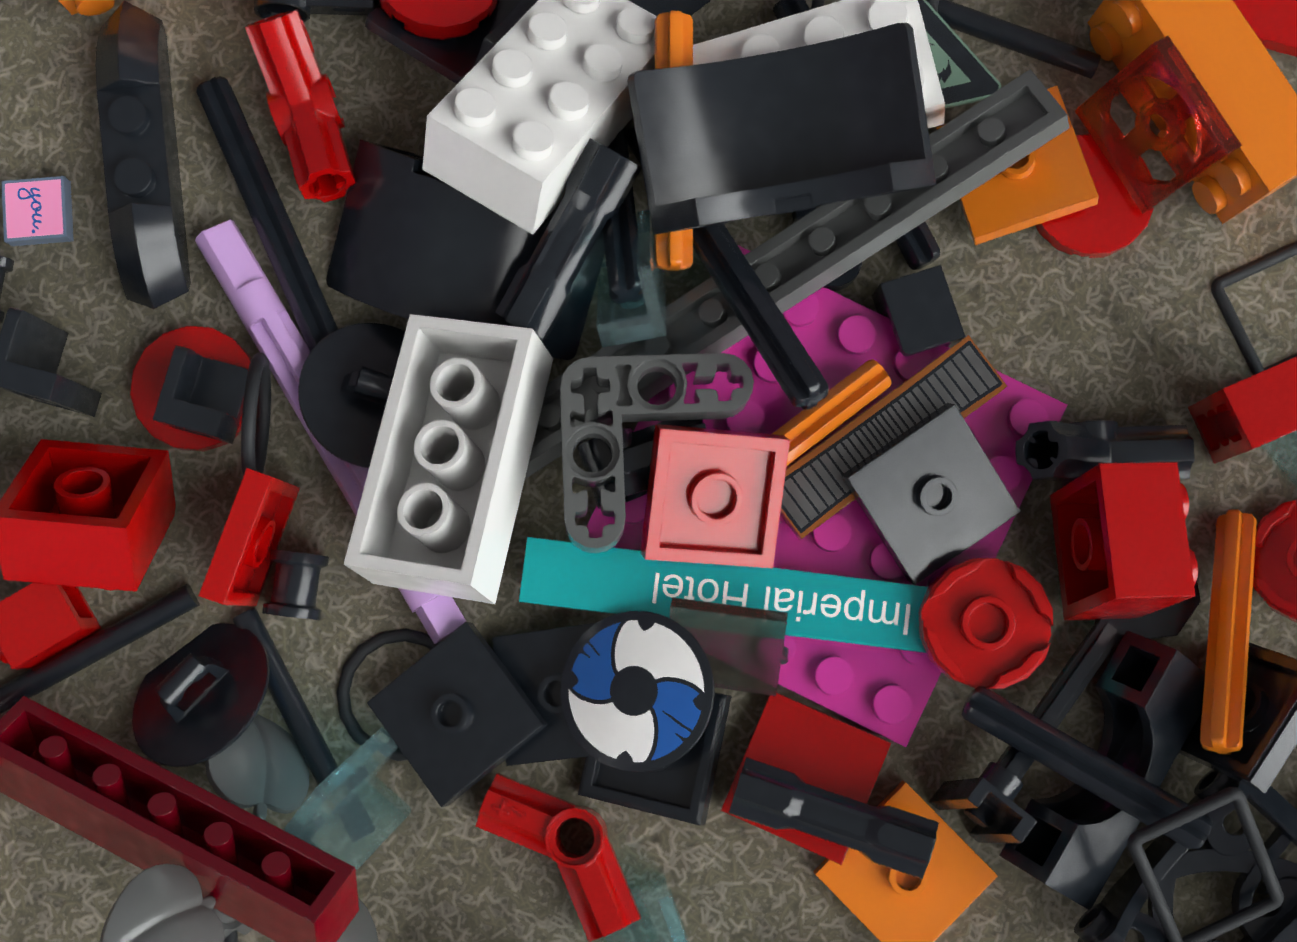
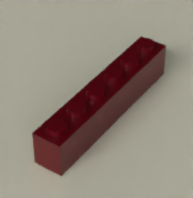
[0,696,359,942]

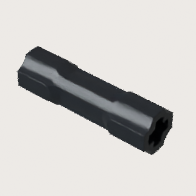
[495,138,642,340]
[729,757,939,879]

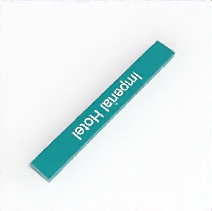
[519,537,1039,667]

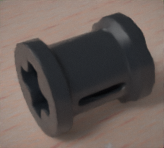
[262,549,329,620]

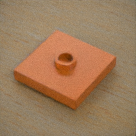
[936,86,1099,245]
[813,781,998,942]

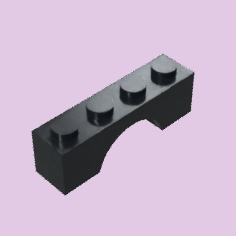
[999,630,1205,910]

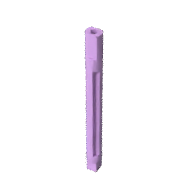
[195,220,466,644]

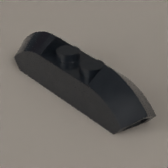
[95,0,191,309]

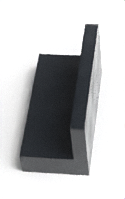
[0,307,102,417]

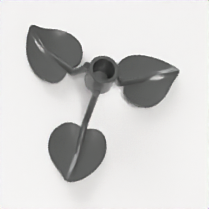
[99,714,379,942]

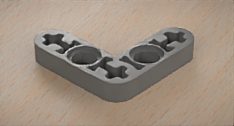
[560,353,754,554]

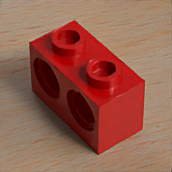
[1188,356,1297,464]

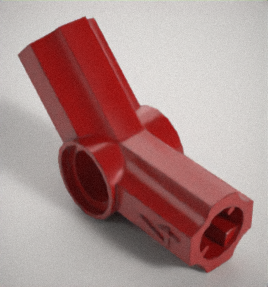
[245,9,356,203]
[475,773,642,942]

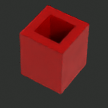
[0,582,102,669]

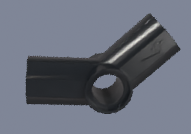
[1015,420,1195,487]

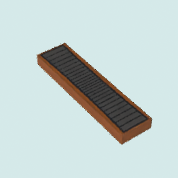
[780,335,1008,540]

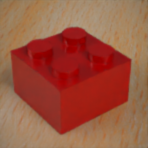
[0,439,176,592]
[1050,462,1198,620]

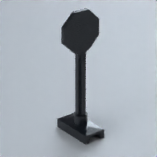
[929,581,1201,843]

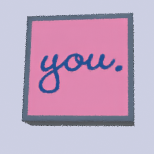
[1,176,74,246]

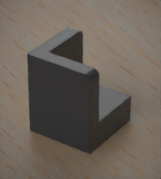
[872,265,966,357]
[153,346,248,444]

